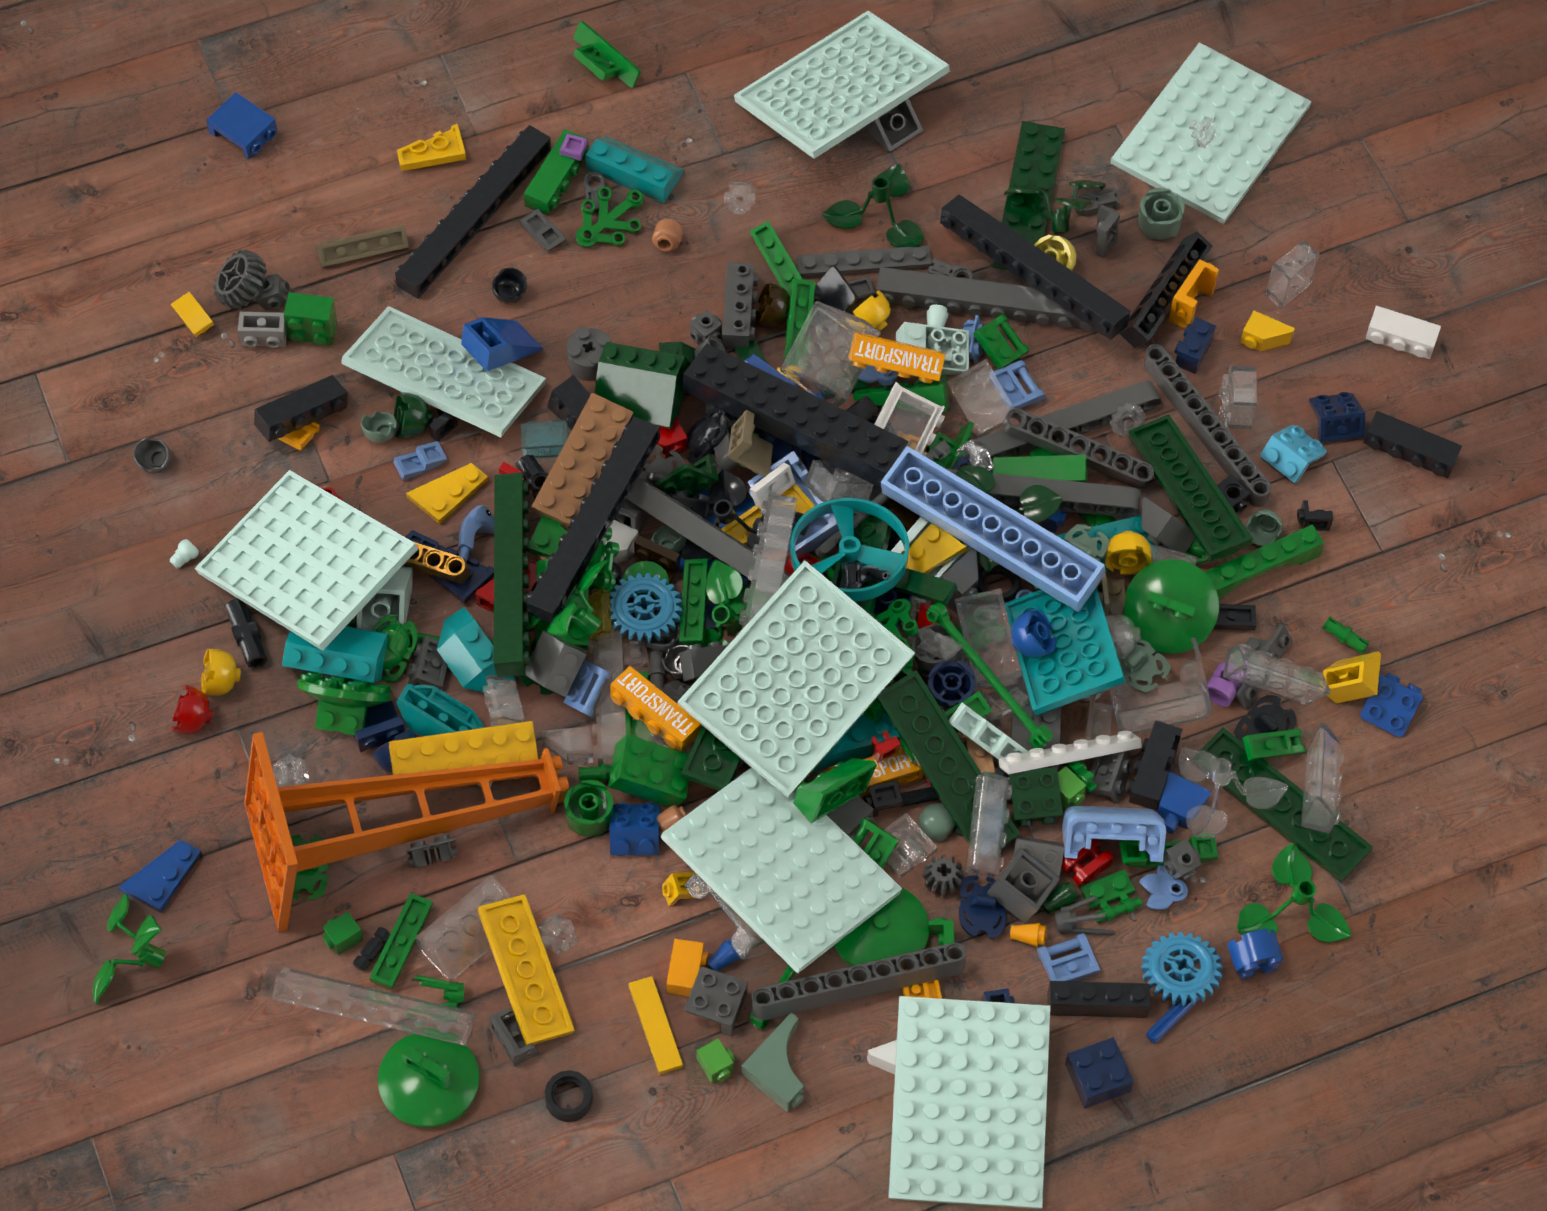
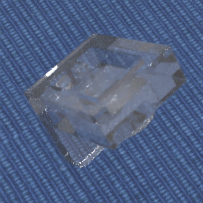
[956,439,994,471]

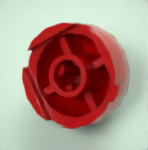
[171,685,213,734]

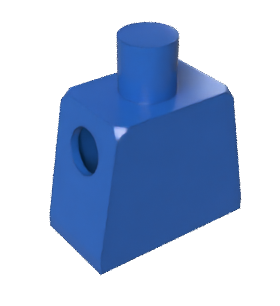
[1157,772,1212,834]

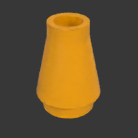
[1010,923,1047,947]

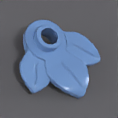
[855,365,898,386]
[1140,865,1188,910]

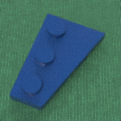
[119,840,202,913]

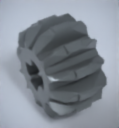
[922,854,964,897]

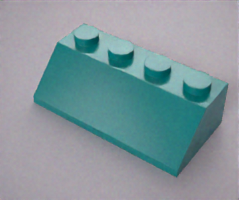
[586,136,684,204]
[282,626,388,683]

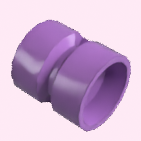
[1203,662,1246,707]

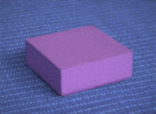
[560,133,588,161]

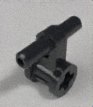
[841,562,889,589]

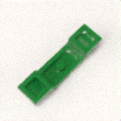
[1119,835,1218,868]

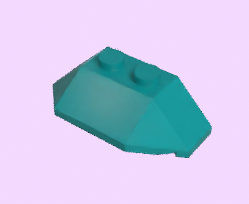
[437,607,518,696]
[396,684,484,737]

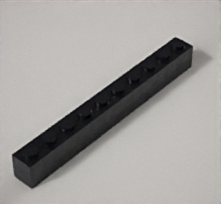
[395,125,551,299]
[940,194,1131,340]
[526,416,660,623]

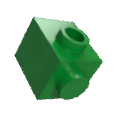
[322,911,363,955]

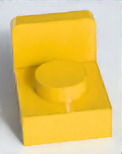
[662,872,704,906]

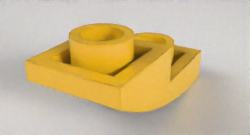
[171,292,214,337]

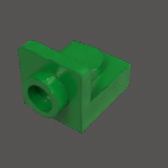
[928,918,954,946]

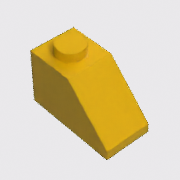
[1240,311,1295,352]

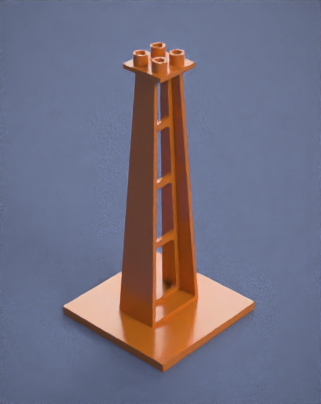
[244,732,569,932]

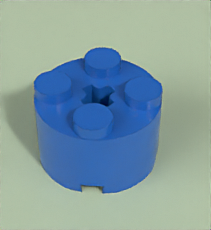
[1227,929,1284,980]

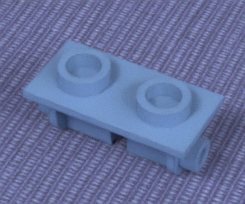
[963,315,985,365]

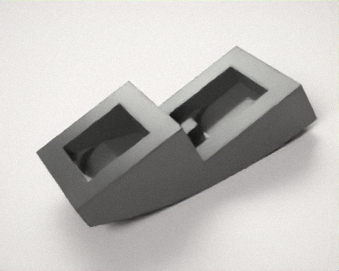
[520,209,566,252]

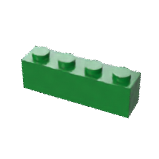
[524,129,590,216]
[993,454,1088,483]

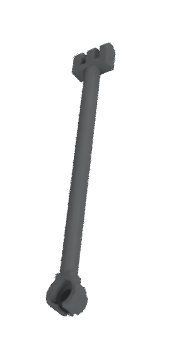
[815,440,951,557]

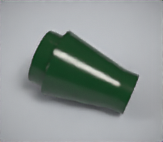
[1042,882,1079,915]

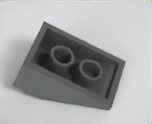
[1010,705,1061,771]

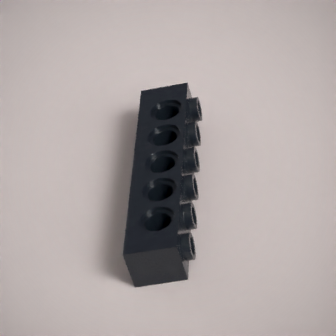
[1119,231,1213,348]

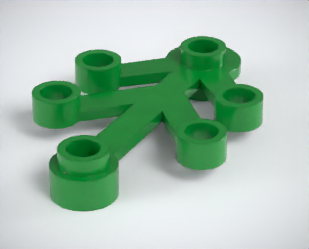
[575,186,644,248]
[589,527,620,593]
[872,599,919,648]

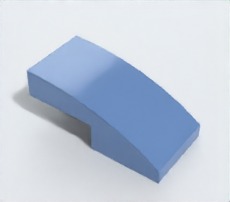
[393,441,447,481]

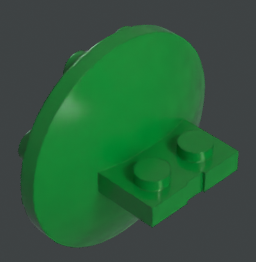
[1124,559,1219,654]
[297,672,393,735]
[378,1030,479,1128]

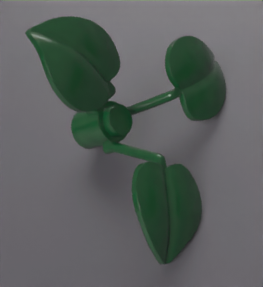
[822,163,923,248]
[1004,180,1106,232]
[956,465,1062,572]

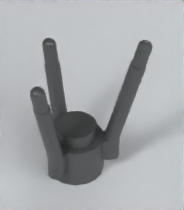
[1055,896,1115,935]

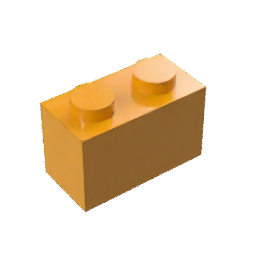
[666,938,708,997]

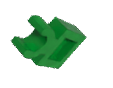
[1063,761,1098,792]

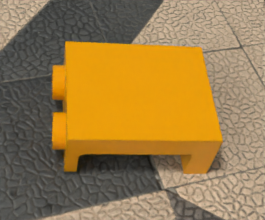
[1168,259,1219,330]

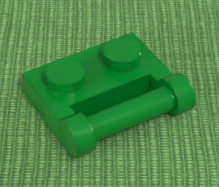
[973,314,1030,370]
[852,817,900,869]

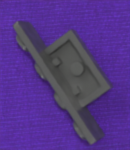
[1233,625,1292,709]

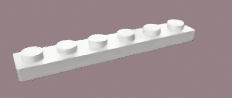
[999,731,1142,774]

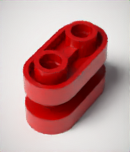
[1061,839,1116,888]

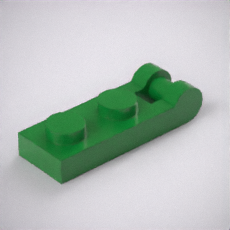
[1243,729,1307,761]

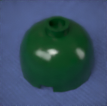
[394,392,432,439]

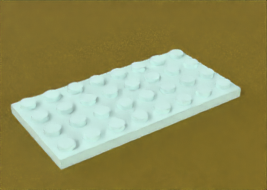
[341,306,546,437]

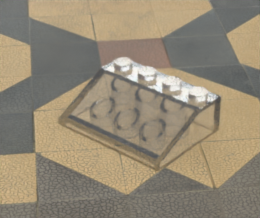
[780,301,881,407]

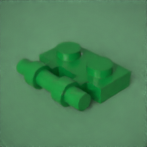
[1080,869,1142,923]

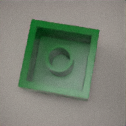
[284,292,338,345]

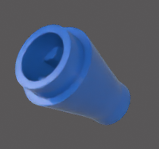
[707,938,744,972]

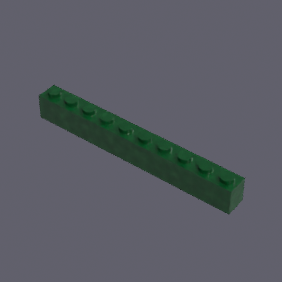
[494,472,530,678]

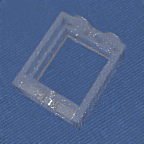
[1265,240,1320,308]

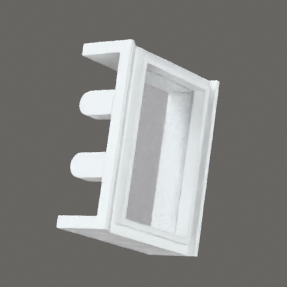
[874,382,945,456]

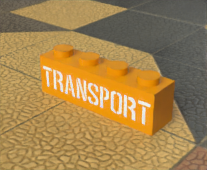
[848,332,946,383]
[610,666,701,752]
[824,746,924,798]

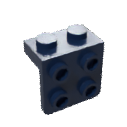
[354,701,405,752]

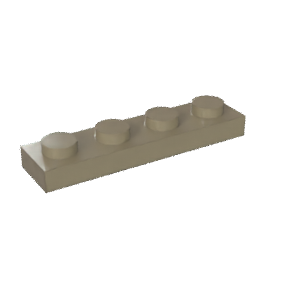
[316,225,409,267]

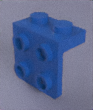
[1360,672,1425,737]
[610,803,660,855]

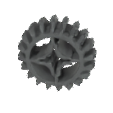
[213,249,267,309]

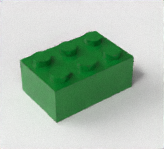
[608,734,689,807]

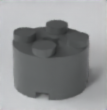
[566,327,611,381]

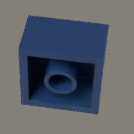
[1065,1037,1134,1109]

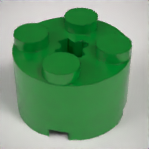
[564,780,614,836]

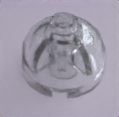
[1106,613,1141,660]

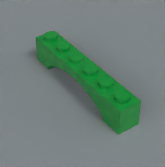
[1205,524,1324,601]

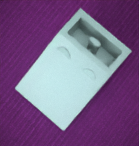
[896,322,969,376]

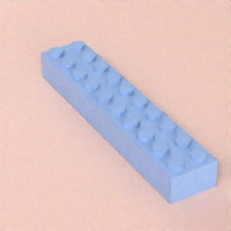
[881,446,1105,612]

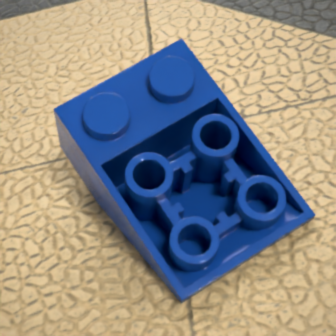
[461,317,543,372]

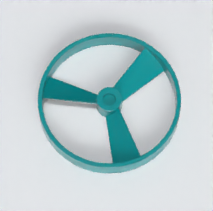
[790,498,909,602]

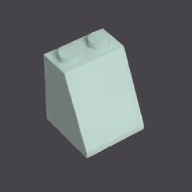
[357,566,413,632]

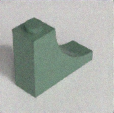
[741,1013,804,1112]

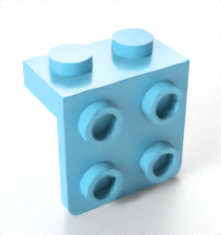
[1260,425,1327,483]

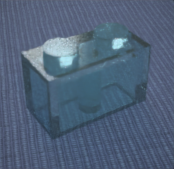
[520,420,568,458]

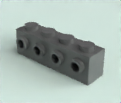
[722,262,758,349]

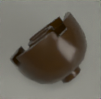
[754,282,790,329]

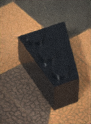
[1127,720,1183,811]

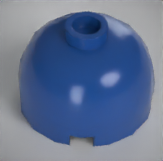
[1011,609,1056,658]

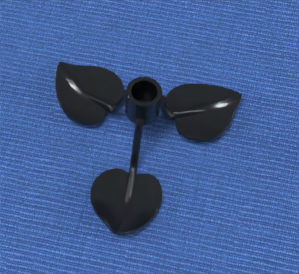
[681,469,788,561]

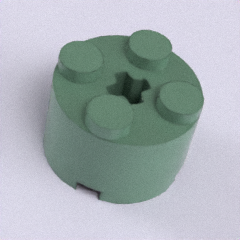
[1137,188,1185,240]

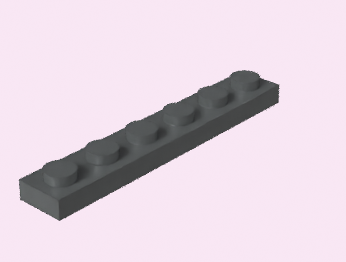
[796,245,932,279]

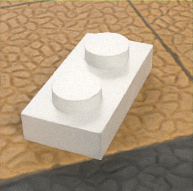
[750,463,795,509]

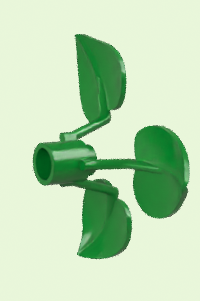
[526,559,610,636]
[701,560,749,648]
[1236,843,1351,943]
[92,893,166,1005]

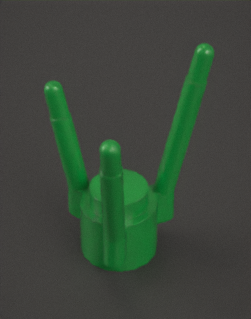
[406,975,464,1016]

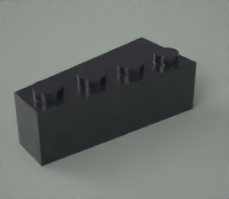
[547,375,622,442]

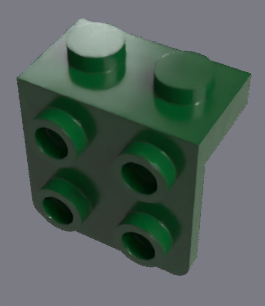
[655,454,719,497]
[1009,768,1063,827]

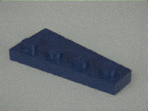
[405,530,494,604]

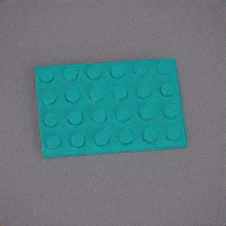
[1003,587,1126,716]

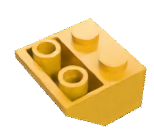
[1321,651,1381,704]

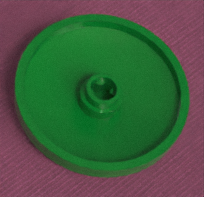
[834,886,929,976]

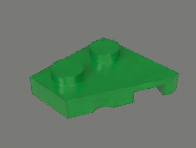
[527,515,567,559]

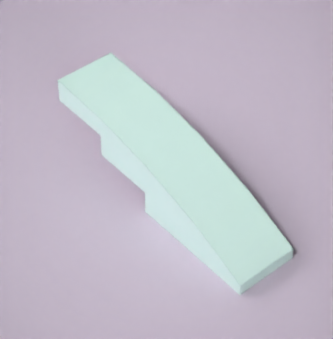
[949,703,1029,759]

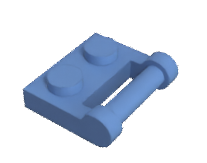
[988,360,1046,411]
[563,660,612,717]
[1037,933,1100,981]

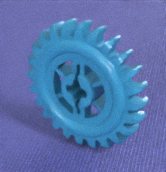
[605,573,683,644]
[1141,931,1223,1007]

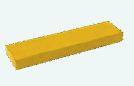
[628,976,683,1075]

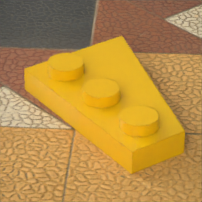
[397,123,466,171]
[406,463,488,525]
[904,523,968,575]

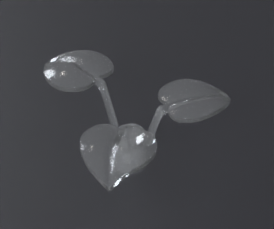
[1179,745,1288,838]

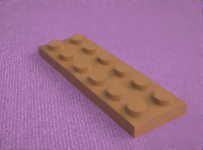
[531,393,633,528]

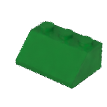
[793,758,877,824]

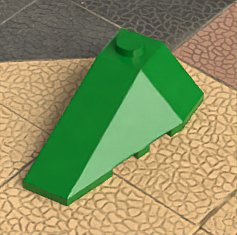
[853,375,949,415]

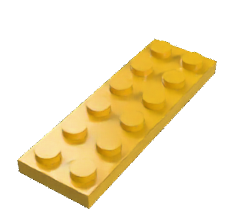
[388,721,538,775]
[477,894,575,1046]

